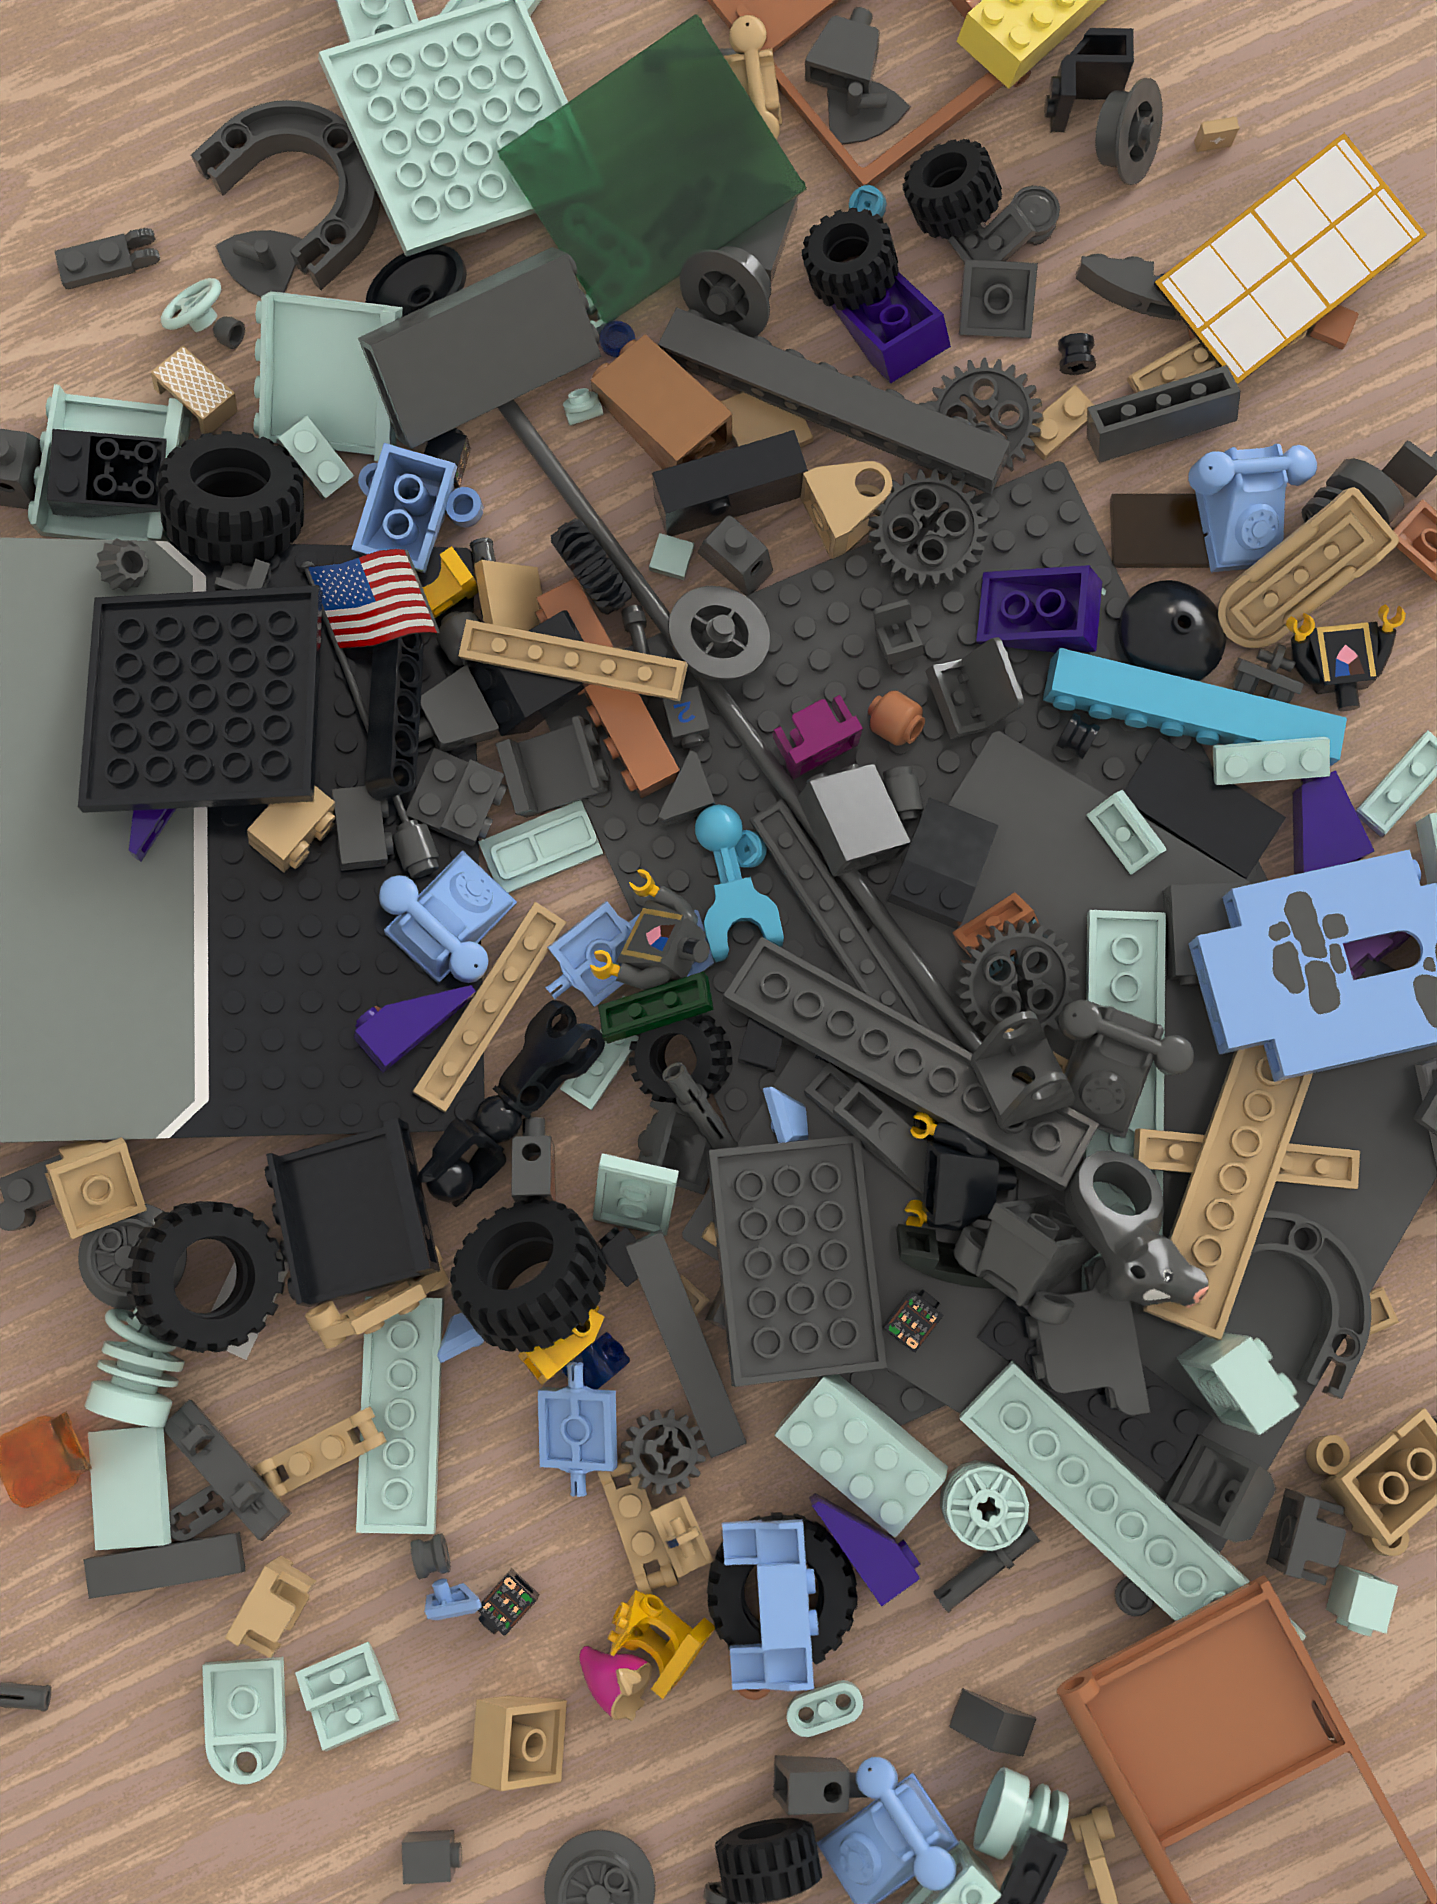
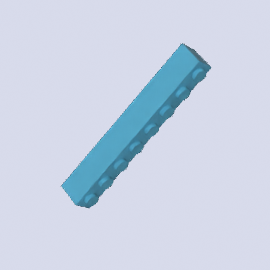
[1043,648,1347,767]

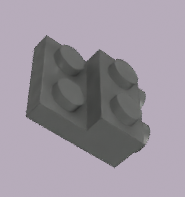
[406,748,508,847]

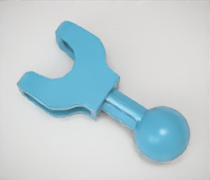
[695,804,784,962]

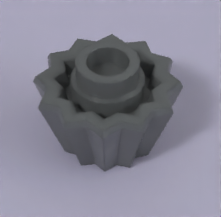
[96,538,149,592]

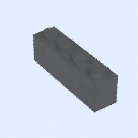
[1087,365,1241,463]

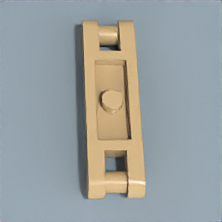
[253,1406,387,1497]
[597,1451,679,1594]

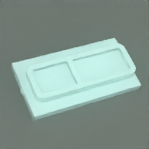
[478,800,604,894]

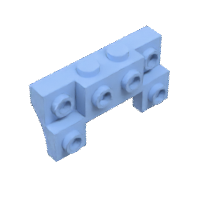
[722,1519,818,1691]

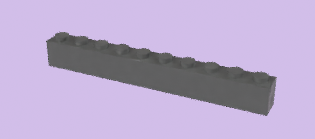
[658,307,1011,494]

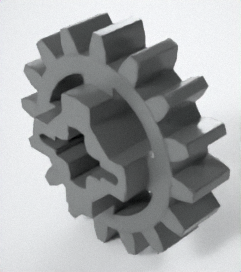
[621,1409,706,1495]

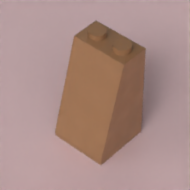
[591,334,732,470]

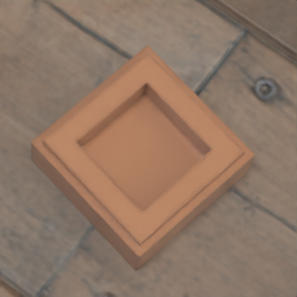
[1309,305,1359,350]

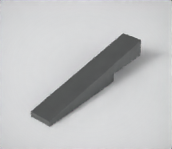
[625,1229,747,1458]

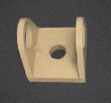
[800,461,892,559]

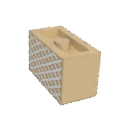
[151,346,237,434]

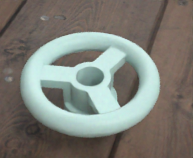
[161,278,222,332]
[105,1308,176,1353]

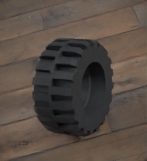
[158,431,304,566]
[450,1199,607,1352]
[125,1201,285,1353]
[707,1512,858,1665]

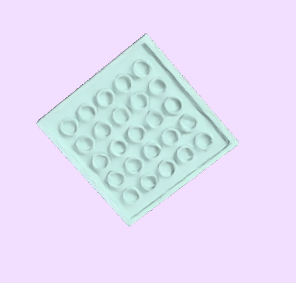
[318,0,605,257]

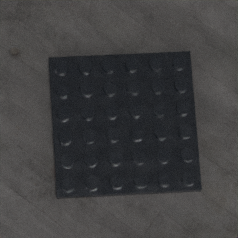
[78,585,323,813]

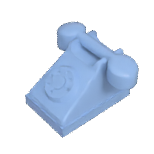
[351,443,484,573]
[1188,444,1317,572]
[379,850,517,984]
[817,1757,960,1904]

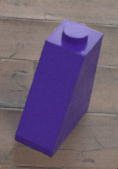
[1292,770,1375,875]

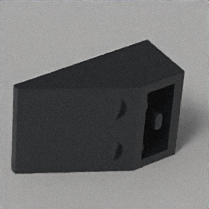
[47,429,167,518]

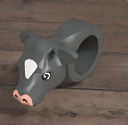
[1064,1151,1209,1308]

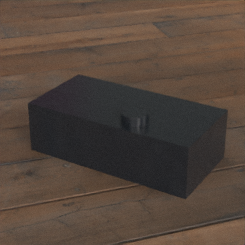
[652,430,808,536]

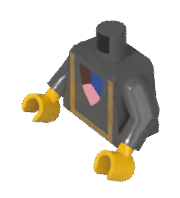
[590,869,710,990]

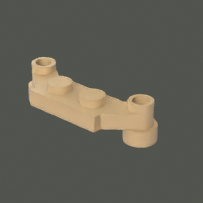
[305,1245,449,1349]
[1070,1805,1119,1904]

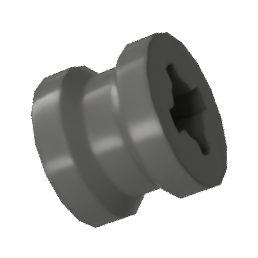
[411,1533,451,1580]

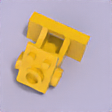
[422,546,479,618]
[518,1306,604,1385]
[607,1590,715,1699]

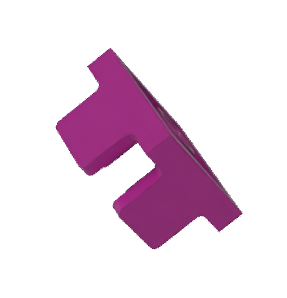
[773,695,863,780]

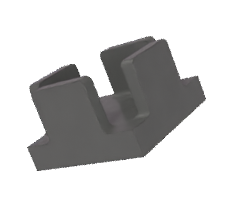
[1266,1488,1346,1585]

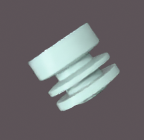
[85,1341,185,1428]
[940,1460,1029,1551]
[973,1767,1069,1862]

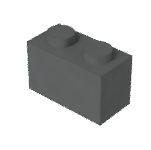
[332,786,394,871]

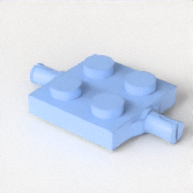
[545,901,640,1007]
[538,1362,618,1497]

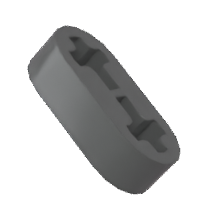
[169,1485,233,1541]

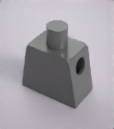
[805,7,880,94]
[0,429,42,509]
[698,515,773,596]
[419,665,499,752]
[773,1755,867,1815]

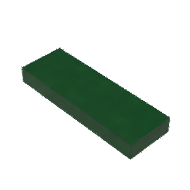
[598,971,714,1044]

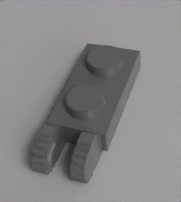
[54,227,160,289]

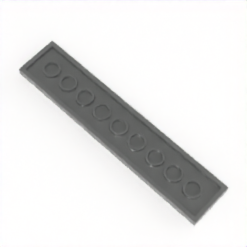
[722,937,1099,1192]

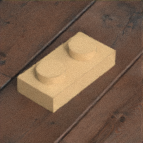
[1030,385,1094,461]

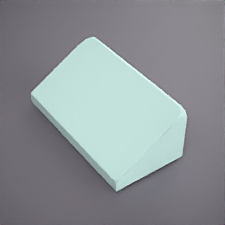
[1087,790,1166,875]

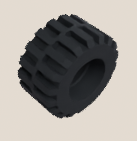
[903,139,1002,239]
[802,208,899,310]
[628,1014,732,1104]
[715,1818,822,1904]

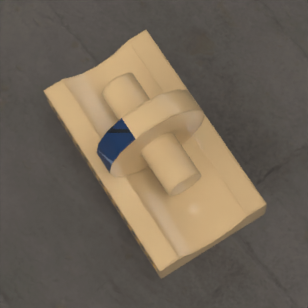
[649,1495,714,1578]

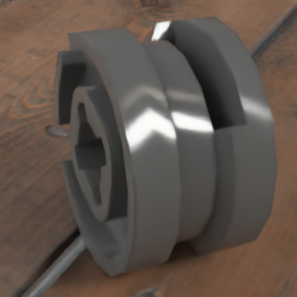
[1011,185,1060,245]

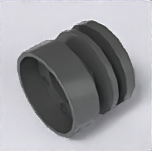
[1302,458,1404,525]

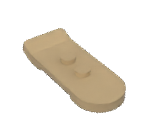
[1218,487,1399,648]

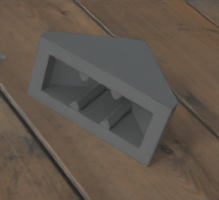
[658,750,715,827]
[949,1688,1036,1757]

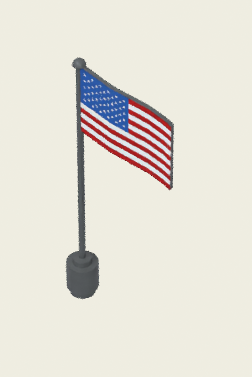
[300,549,440,879]

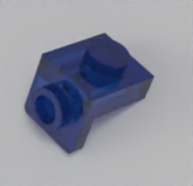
[561,1332,630,1389]

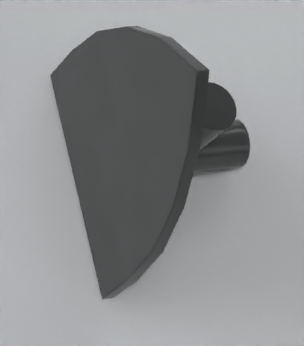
[827,81,910,144]
[216,230,302,298]

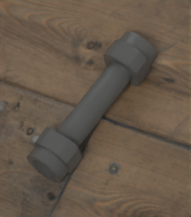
[621,605,650,655]

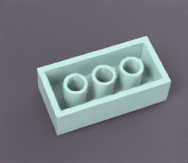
[1176,1333,1300,1435]
[775,1374,948,1538]

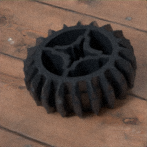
[551,518,632,615]

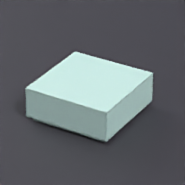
[649,533,694,580]

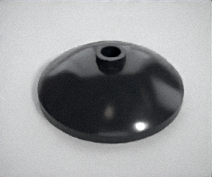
[366,245,467,317]
[1119,580,1226,681]

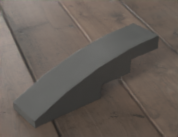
[83,1532,246,1599]

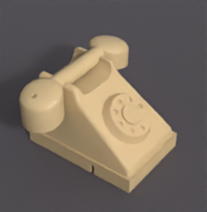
[666,15,782,151]
[1306,1408,1437,1556]

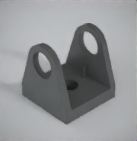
[970,1011,1075,1129]

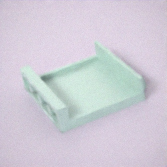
[254,291,403,461]
[28,384,192,541]

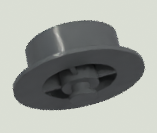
[1095,78,1163,185]
[680,246,771,338]
[668,586,770,681]
[78,1204,187,1310]
[544,1830,655,1904]

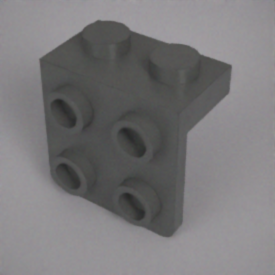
[925,637,1024,739]

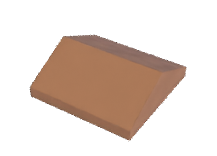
[1393,499,1437,582]

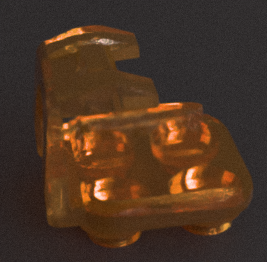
[0,1411,92,1508]

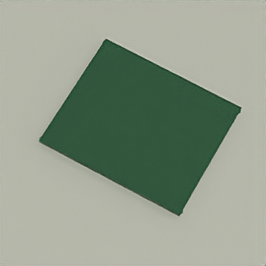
[497,13,807,325]

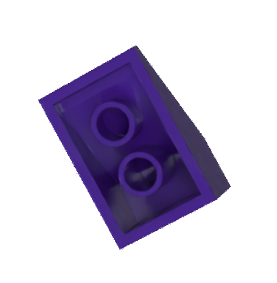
[831,271,951,384]
[976,565,1102,653]
[354,985,476,1073]
[809,1493,921,1607]

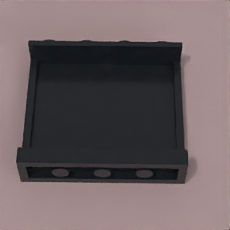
[265,1118,440,1307]

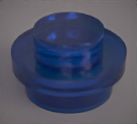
[599,321,635,357]

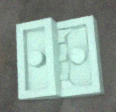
[295,1642,399,1751]

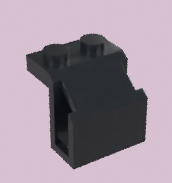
[1044,28,1134,132]

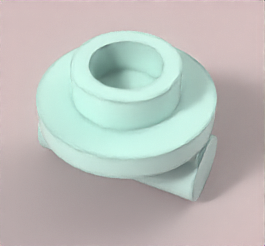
[563,388,604,426]

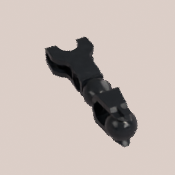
[417,1000,605,1207]

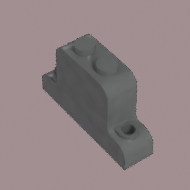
[1026,1256,1150,1415]

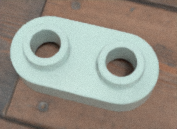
[786,1680,863,1737]

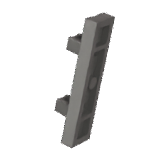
[164,1399,292,1541]

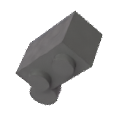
[0,1155,62,1231]

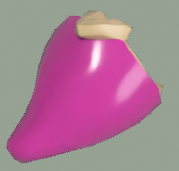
[579,1646,652,1721]

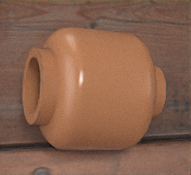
[868,690,925,746]

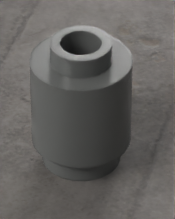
[882,766,924,824]

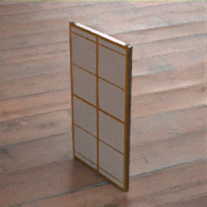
[1154,132,1427,385]

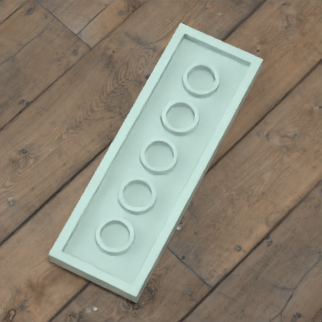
[356,1296,444,1534]

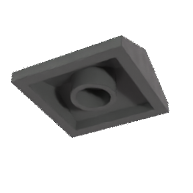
[959,259,1038,338]

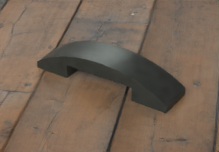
[896,1224,997,1289]

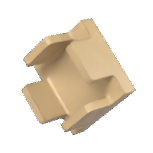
[45,1137,147,1239]
[225,1555,316,1658]

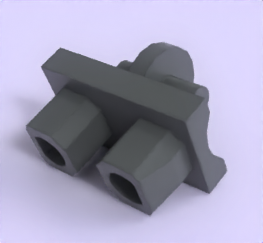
[1233,644,1304,703]

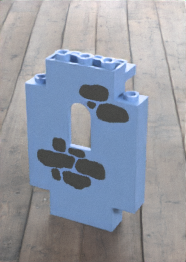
[1188,849,1437,1082]

